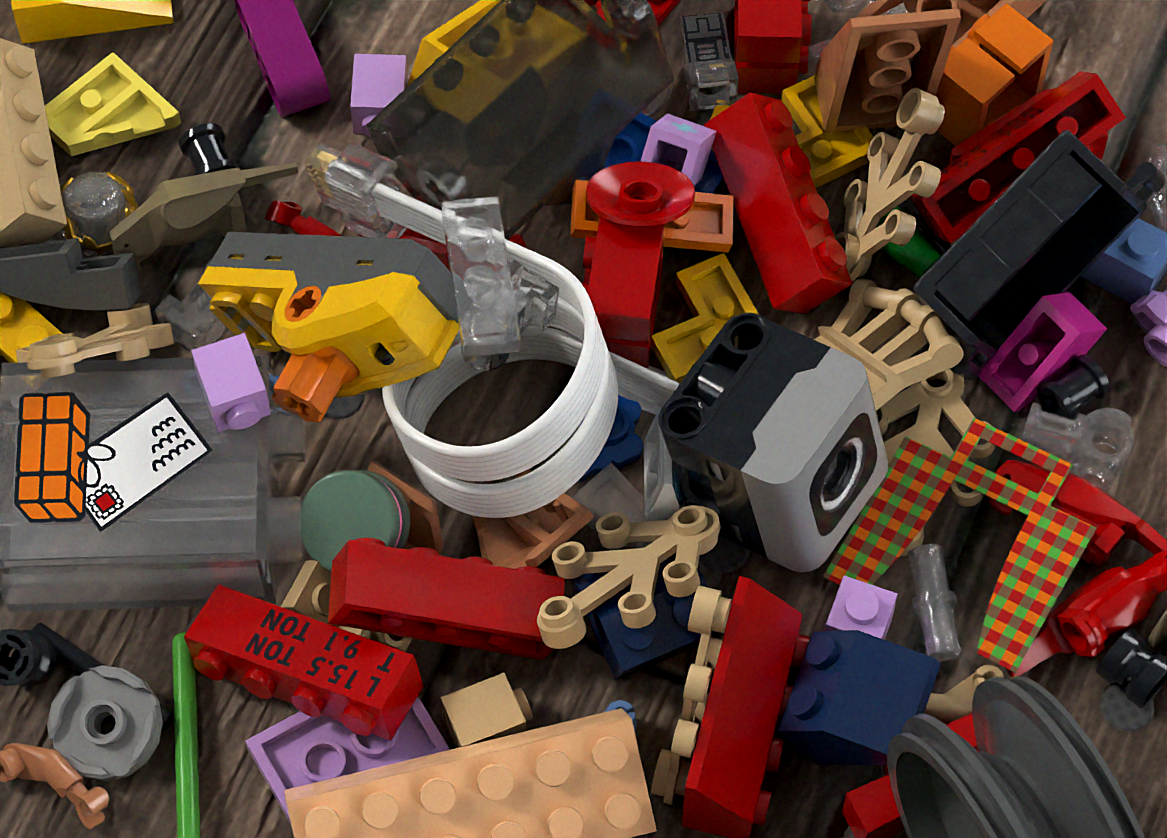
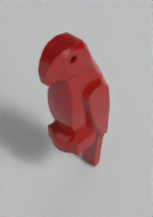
[987,460,1167,569]
[1006,550,1167,677]

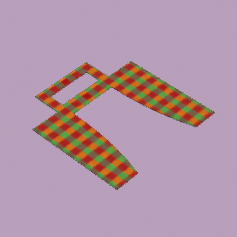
[823,418,1097,673]

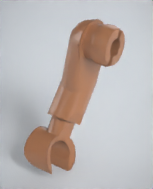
[0,743,109,829]

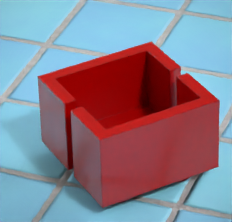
[734,0,812,94]
[582,216,664,369]

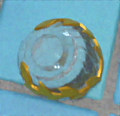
[60,171,138,256]

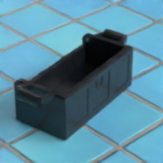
[913,129,1166,380]

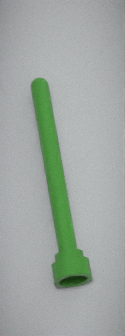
[172,632,201,838]

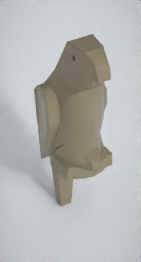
[109,163,298,271]

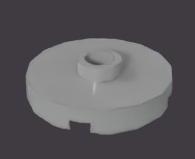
[47,665,163,782]

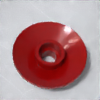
[586,161,695,226]

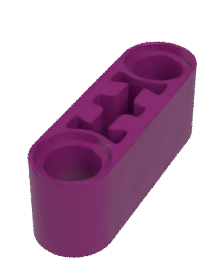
[234,0,331,117]

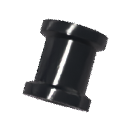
[179,123,238,175]
[1037,355,1111,425]

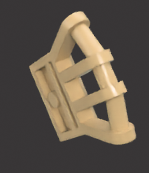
[814,278,964,410]

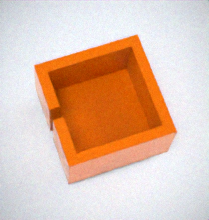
[936,3,1054,146]

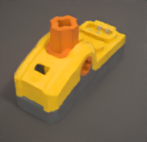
[198,232,475,423]

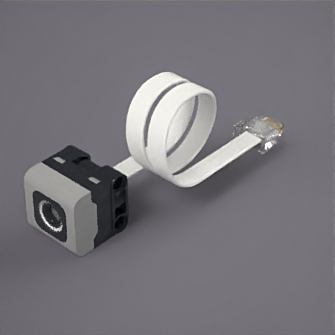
[304,142,888,572]

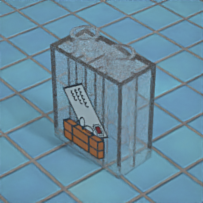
[0,355,307,612]

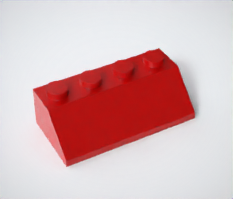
[682,576,810,838]

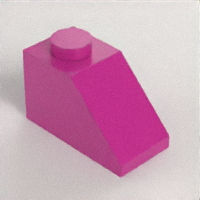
[979,292,1107,412]

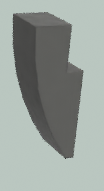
[0,238,142,311]

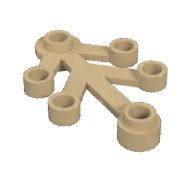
[835,88,945,282]
[16,303,174,378]
[876,369,995,556]
[537,505,721,649]
[651,585,731,805]

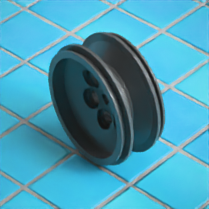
[887,676,1145,838]

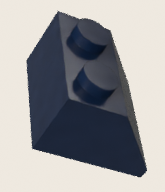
[570,545,726,681]
[778,630,940,765]

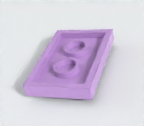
[245,697,450,824]

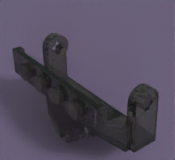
[366,0,675,266]

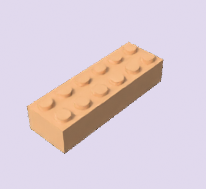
[284,708,657,838]

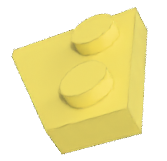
[45,52,181,157]

